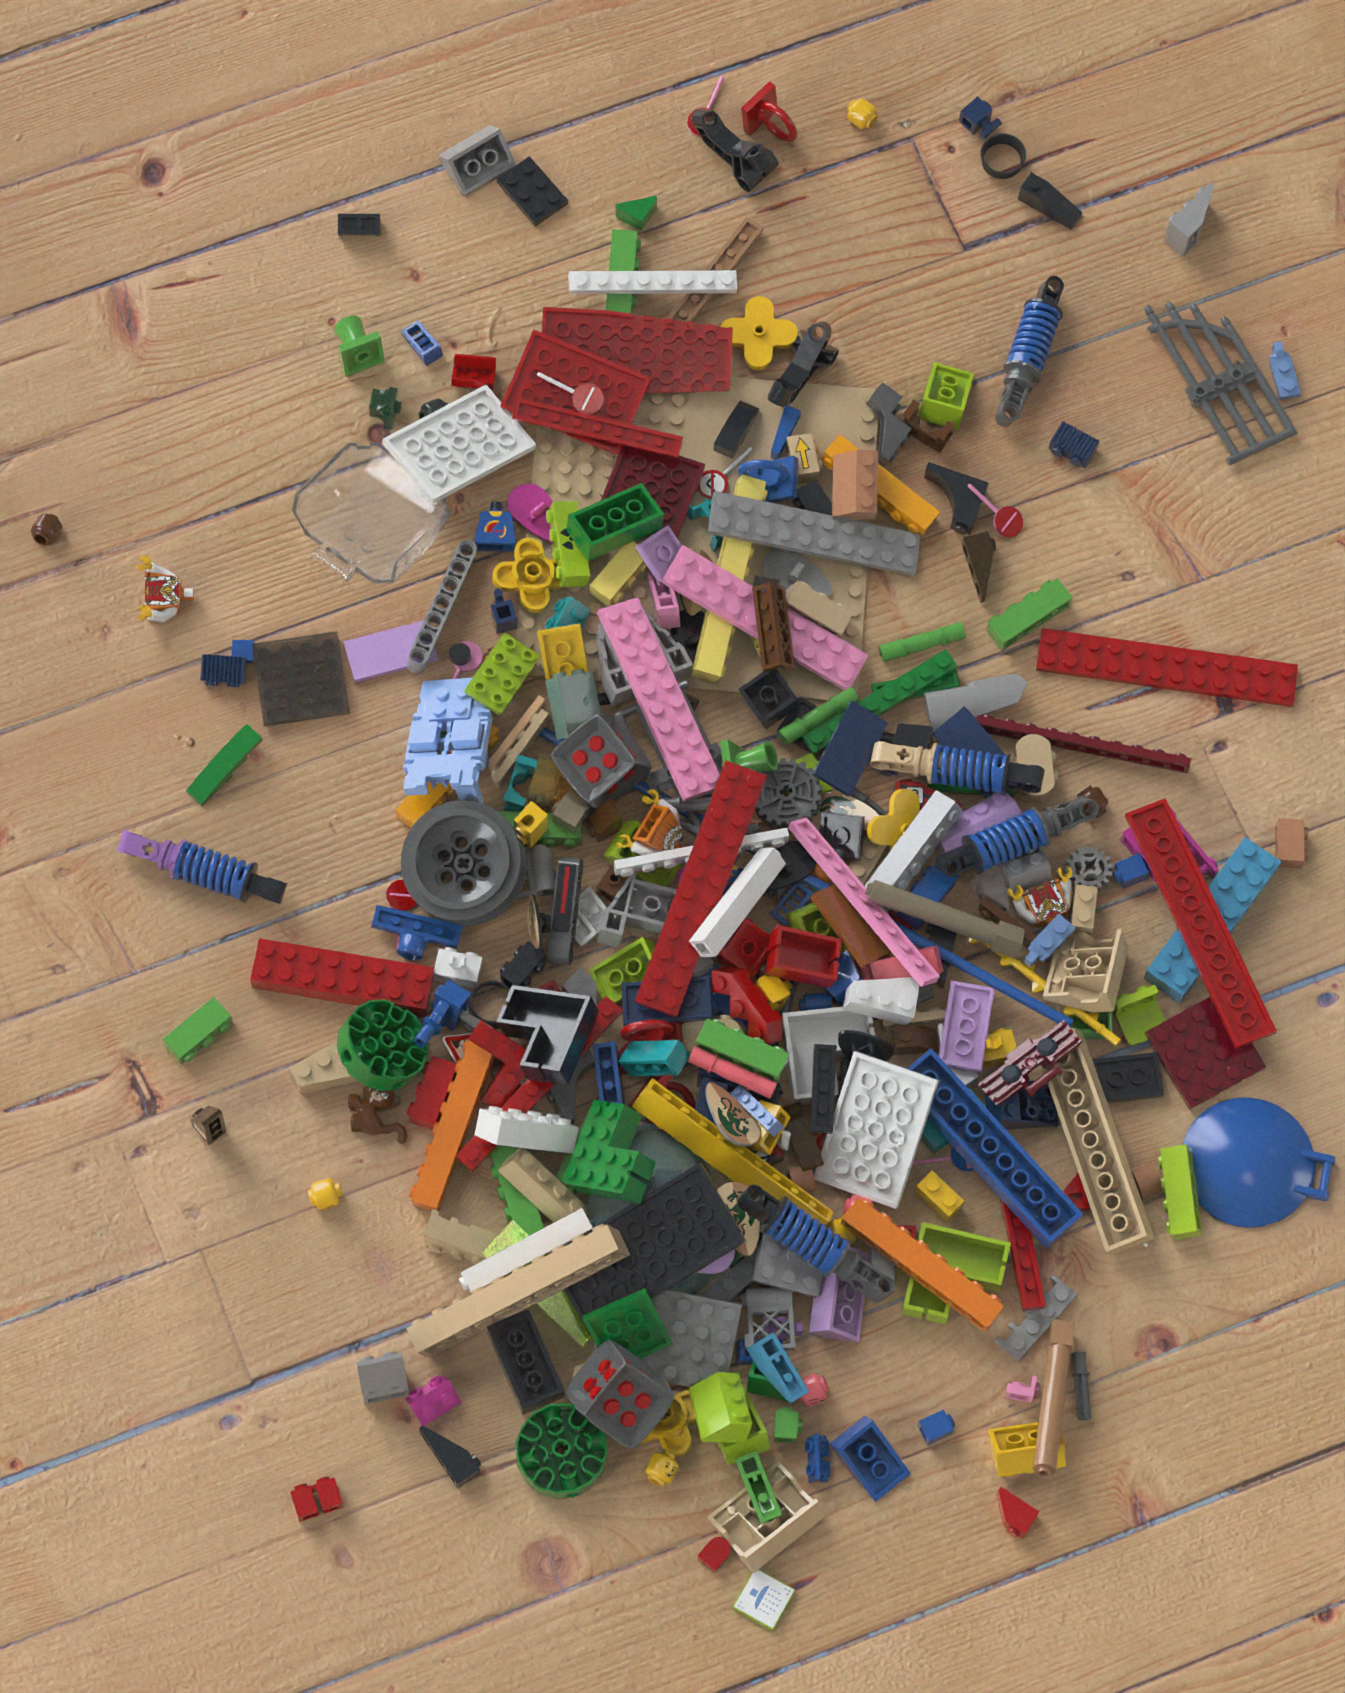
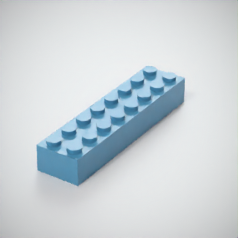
[1143,837,1281,1004]

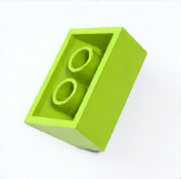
[689,1372,752,1443]

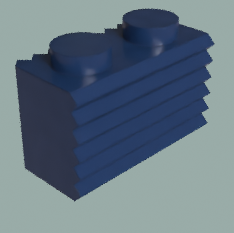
[1049,421,1100,468]
[200,654,247,688]

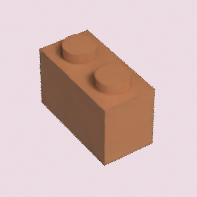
[1275,818,1308,868]

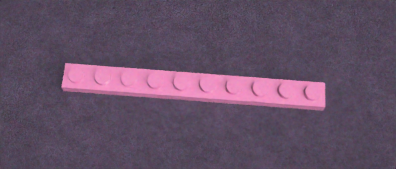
[788,817,940,987]

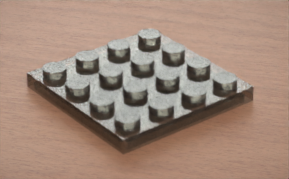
[252,631,350,727]

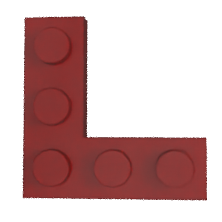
[468,1020,526,1108]

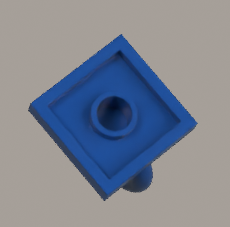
[738,456,798,503]

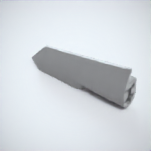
[923,674,1028,732]

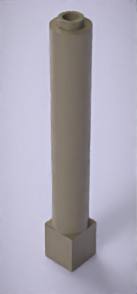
[865,880,1025,958]

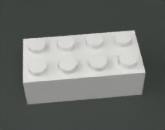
[475,1106,579,1154]

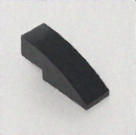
[713,400,759,459]

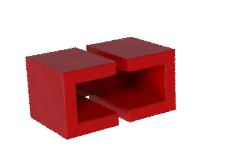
[290,1476,343,1522]

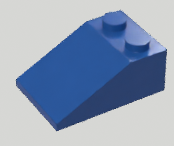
[829,1415,911,1502]

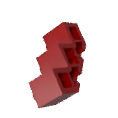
[712,965,782,1045]

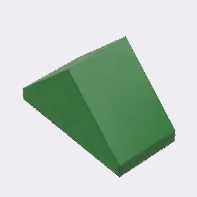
[615,196,657,231]

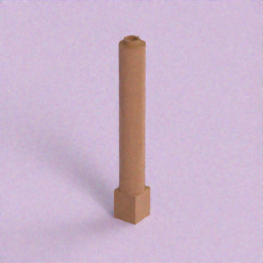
[1033,1319,1075,1477]

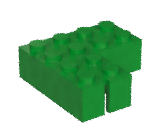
[562,1100,656,1204]

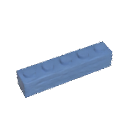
[731,1084,784,1137]

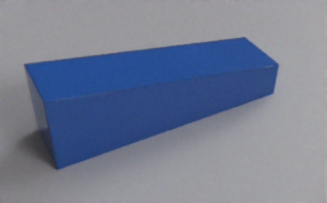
[770,405,801,459]

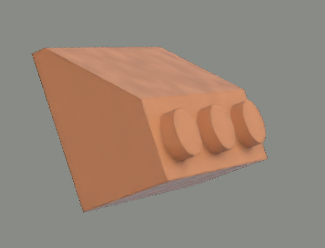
[832,450,878,520]

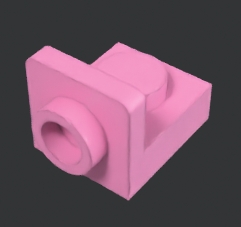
[1004,1375,1040,1403]

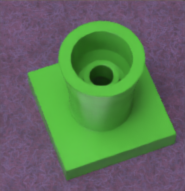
[334,316,385,376]
[720,739,778,773]

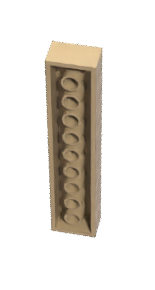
[1042,1028,1155,1255]
[406,1224,630,1358]

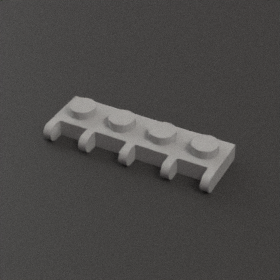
[994,1275,1077,1362]

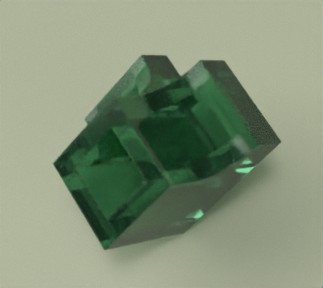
[369,387,402,430]

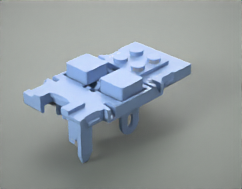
[403,678,493,804]

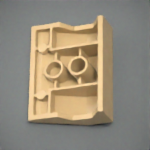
[1043,929,1129,1013]
[707,1462,825,1573]

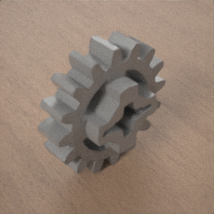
[1065,845,1113,891]

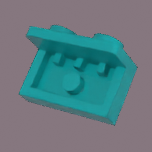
[545,596,591,629]

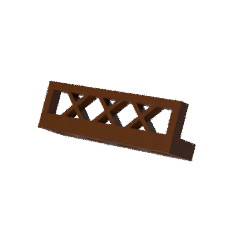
[752,582,795,672]

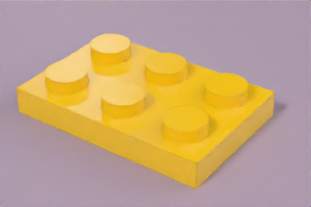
[537,624,589,680]

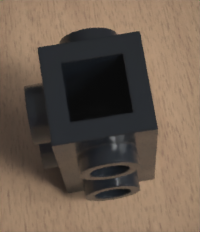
[500,941,546,988]

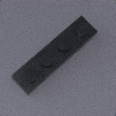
[810,1044,837,1134]

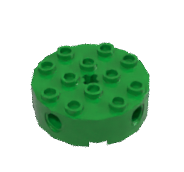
[337,1000,429,1091]
[516,1403,607,1499]

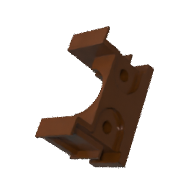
[902,400,955,453]

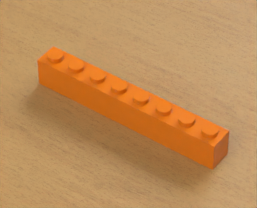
[409,1039,495,1214]
[840,1197,1004,1333]

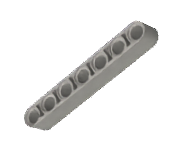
[407,540,477,674]

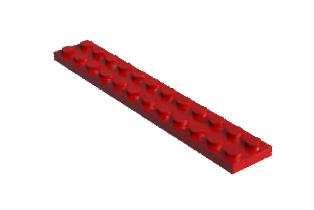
[1036,628,1298,707]
[634,760,767,1018]
[1125,798,1277,1049]

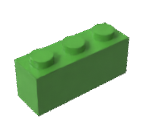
[163,997,232,1065]

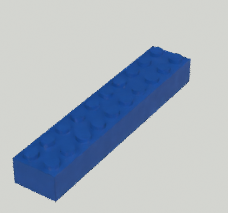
[907,1048,1083,1249]

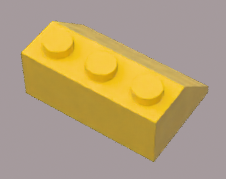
[988,1422,1066,1477]

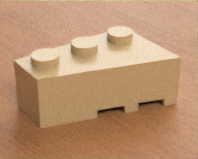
[785,581,853,637]
[289,1042,359,1094]
[424,1209,498,1264]

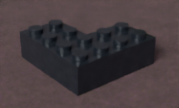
[496,985,599,1086]

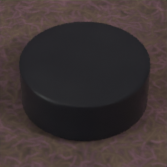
[449,643,471,666]

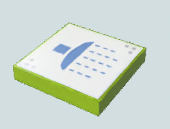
[732,1569,795,1631]

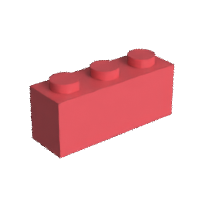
[870,945,944,980]

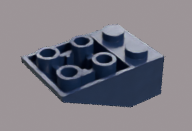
[985,1081,1059,1130]

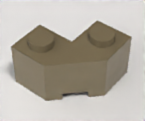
[551,788,596,834]

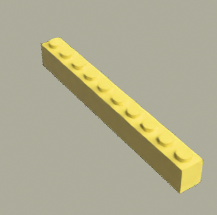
[691,474,768,683]

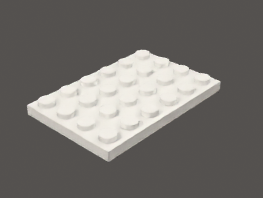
[382,385,536,504]
[814,1051,939,1209]

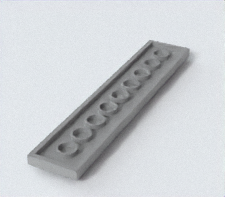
[708,491,920,576]

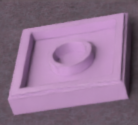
[635,525,682,583]

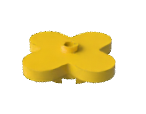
[721,296,798,370]
[492,538,563,613]
[867,789,920,851]
[640,1379,696,1457]

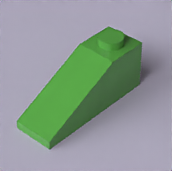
[735,1451,782,1524]

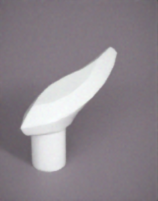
[777,1131,791,1151]

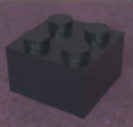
[738,669,801,729]

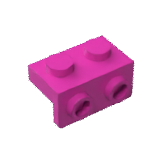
[405,1375,462,1426]

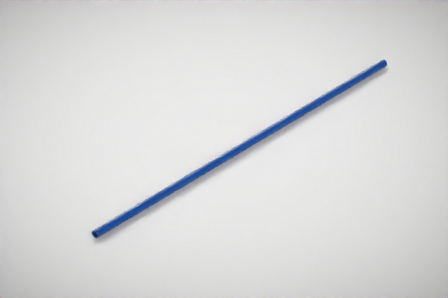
[539,727,1074,1027]

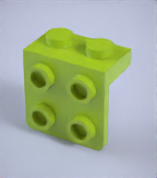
[1113,985,1166,1046]

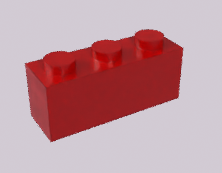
[407,1056,457,1130]

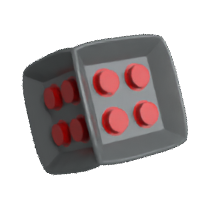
[551,713,652,808]
[567,1340,674,1449]

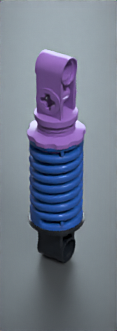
[117,830,288,904]

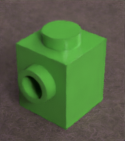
[773,1407,803,1444]

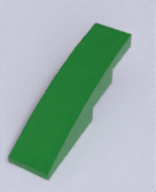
[186,724,263,806]

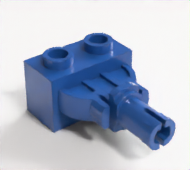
[414,979,471,1048]

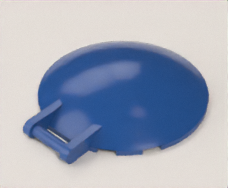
[1183,1098,1336,1228]

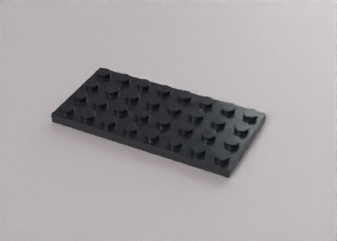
[564,1162,747,1336]

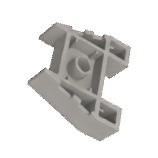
[596,608,693,706]
[597,871,676,948]

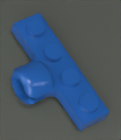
[371,905,463,961]

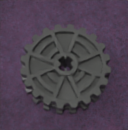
[754,758,823,831]

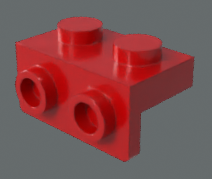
[451,354,496,390]

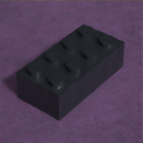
[487,1309,565,1415]

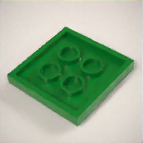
[582,1288,673,1359]

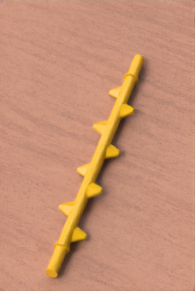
[968,937,1121,1047]

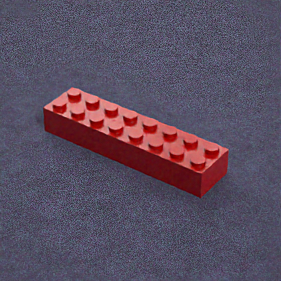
[250,938,434,1017]

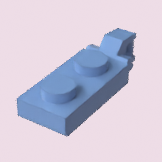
[1269,341,1301,400]
[1024,914,1076,967]

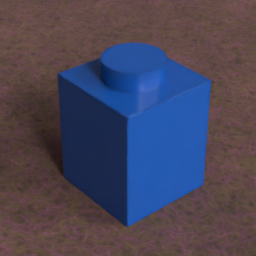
[1112,853,1149,889]
[918,1409,955,1446]

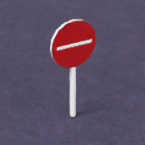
[537,372,604,414]

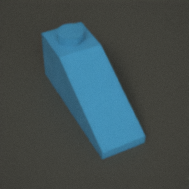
[746,1332,809,1404]

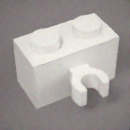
[433,948,483,988]

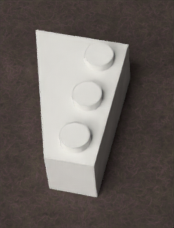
[843,977,919,1025]

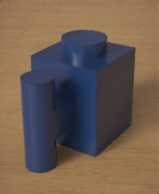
[959,96,1002,140]
[491,589,517,634]

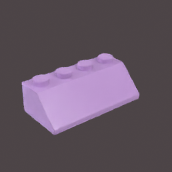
[935,793,1021,866]
[809,1246,871,1343]

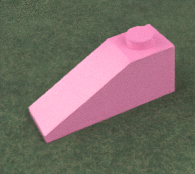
[647,570,680,629]

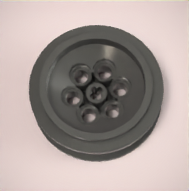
[401,800,527,926]

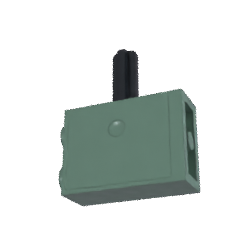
[545,669,611,740]

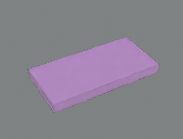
[343,620,438,683]
[938,980,995,1074]

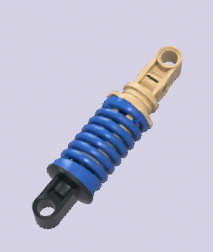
[870,742,1045,796]

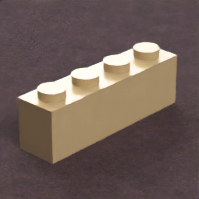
[498,1148,587,1223]

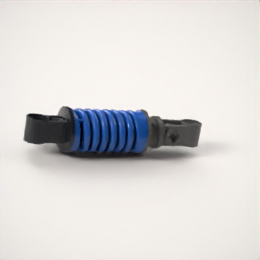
[995,276,1064,427]
[935,796,1099,877]
[737,1185,895,1302]

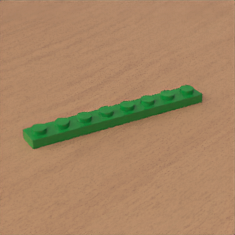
[802,649,958,756]

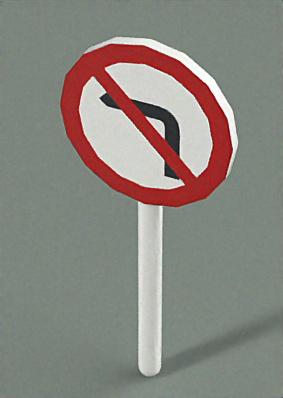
[697,447,752,500]

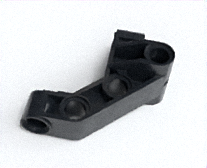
[692,109,779,192]
[767,321,839,407]

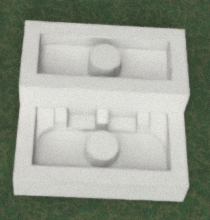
[575,886,608,947]

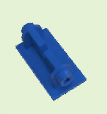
[805,1433,830,1483]

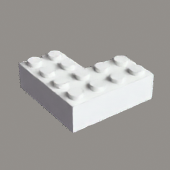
[781,1007,875,1105]

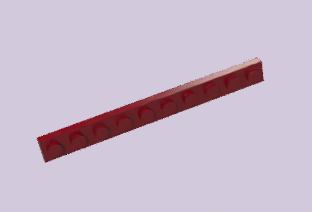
[976,715,1191,774]

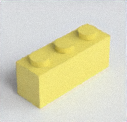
[590,541,648,607]

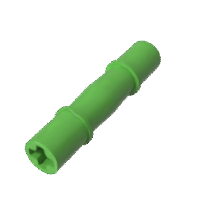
[878,622,966,662]
[778,687,859,746]

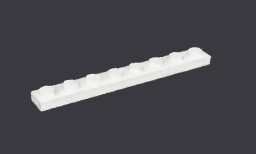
[568,270,738,294]
[614,828,789,877]

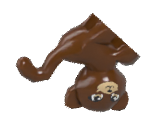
[348,1086,407,1144]

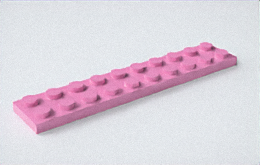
[661,545,868,691]
[597,597,720,802]

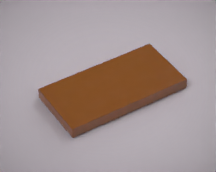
[810,884,892,968]

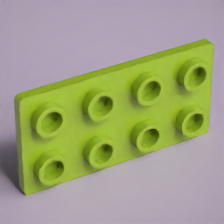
[464,633,540,715]

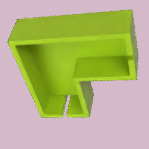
[901,1222,1011,1325]

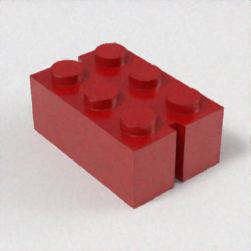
[765,925,842,988]

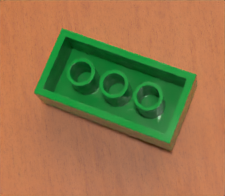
[566,483,664,561]

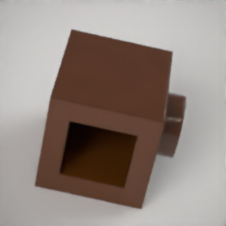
[597,865,629,902]

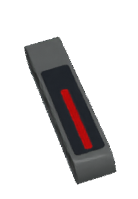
[547,857,583,965]

